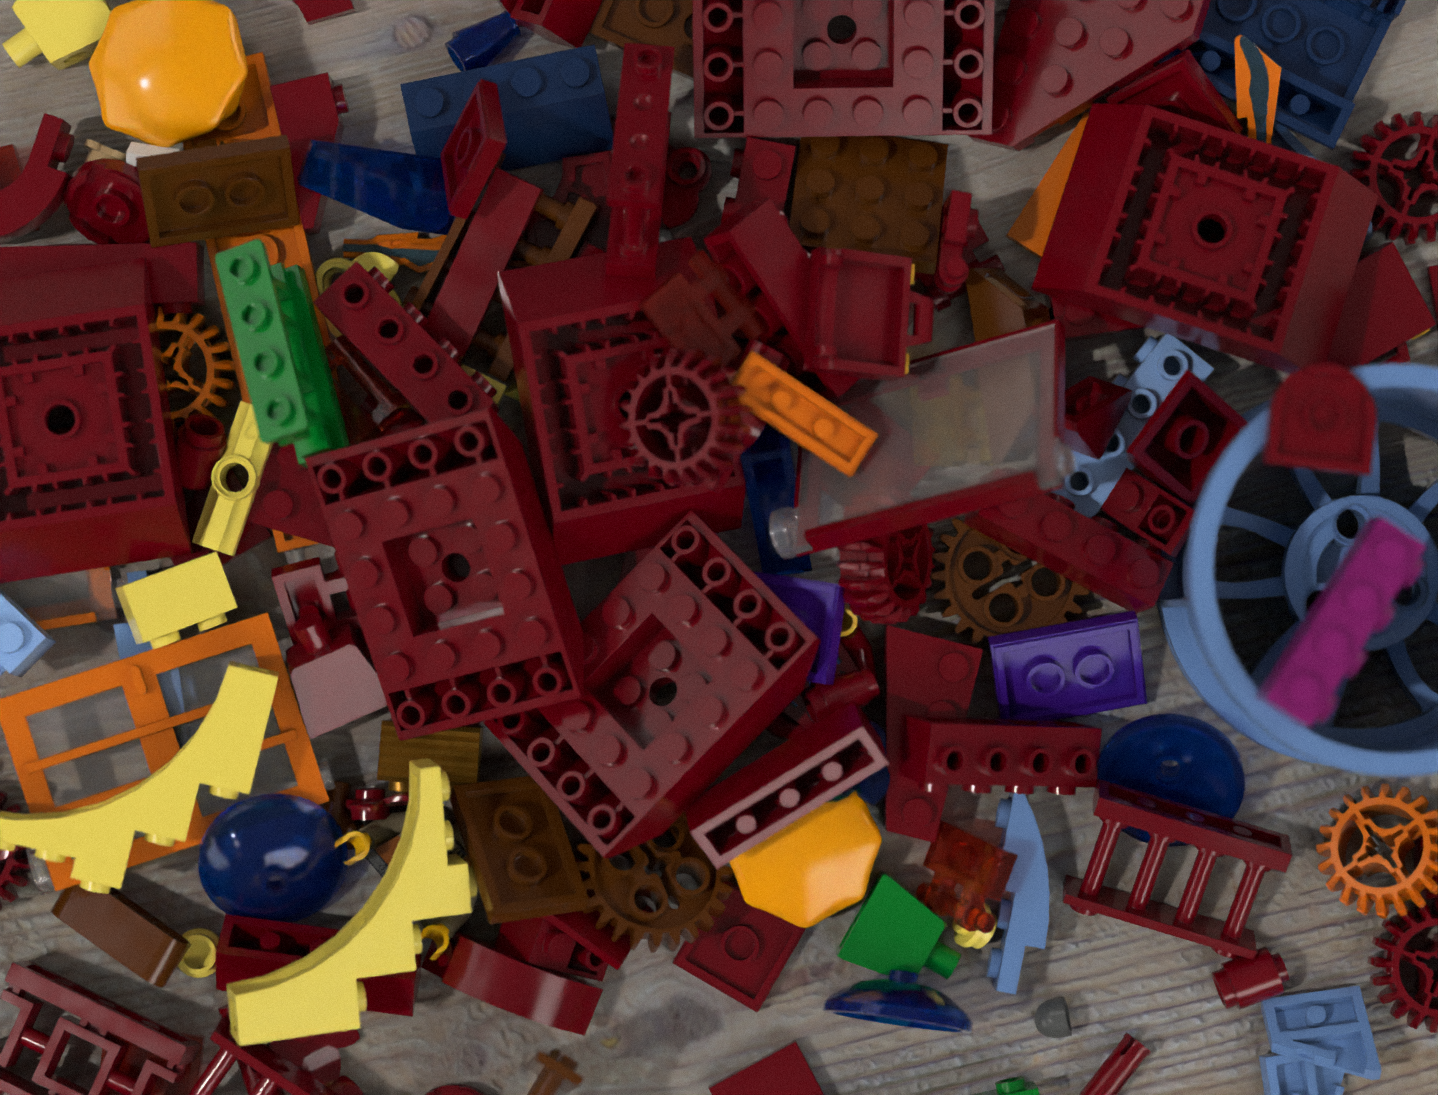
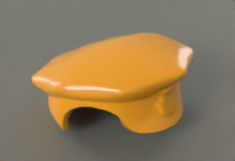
[89,0,248,148]
[729,783,882,928]

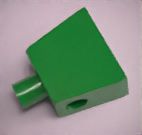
[835,870,961,984]

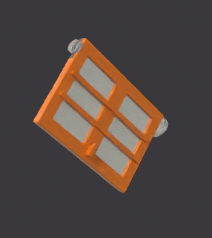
[0,612,336,895]

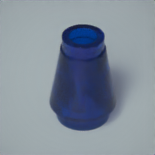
[445,11,521,72]

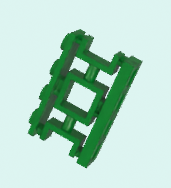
[215,239,350,468]

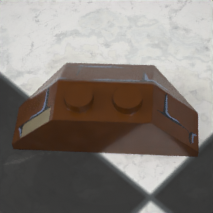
[966,268,1051,467]

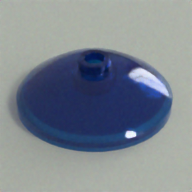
[1095,713,1245,847]
[198,794,348,923]
[823,970,973,1033]

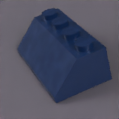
[400,44,614,189]

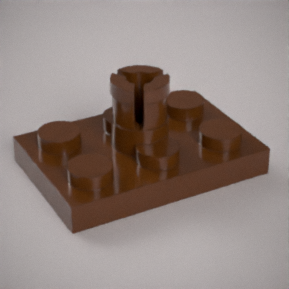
[136,135,299,248]
[450,776,589,924]

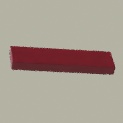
[423,168,544,367]

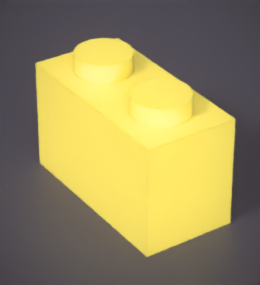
[115,551,238,649]

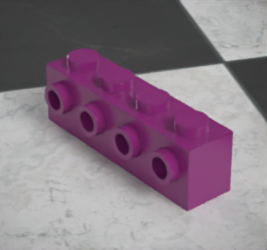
[1255,517,1426,728]

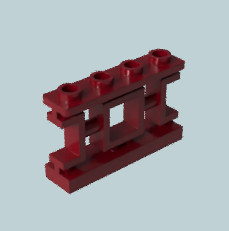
[0,960,201,1095]

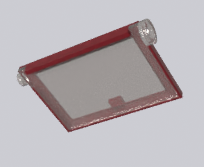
[769,318,1075,559]

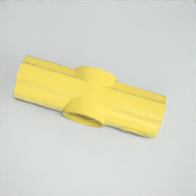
[192,401,273,556]

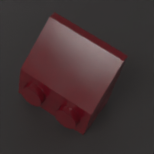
[1126,370,1249,506]

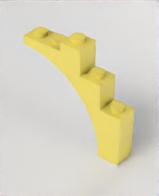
[0,661,279,894]
[227,758,477,1046]

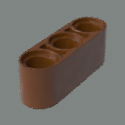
[51,884,191,988]

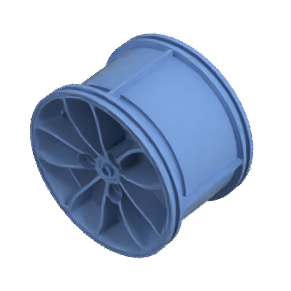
[1156,364,1438,777]

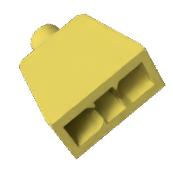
[2,0,112,70]

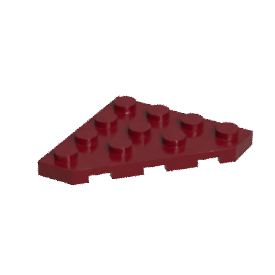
[968,0,1211,152]

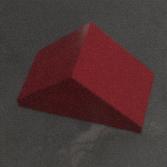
[1034,376,1132,460]

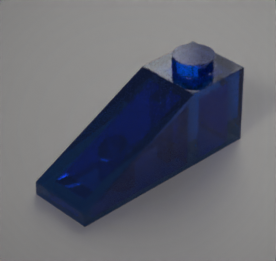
[297,139,455,235]
[741,423,812,576]

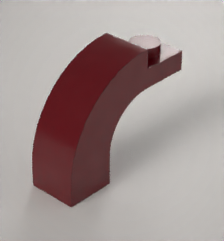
[0,113,74,244]
[421,929,603,1035]

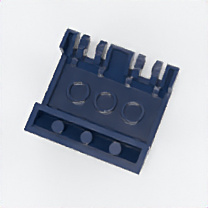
[1155,0,1406,150]

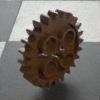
[930,518,1090,651]
[574,810,734,953]

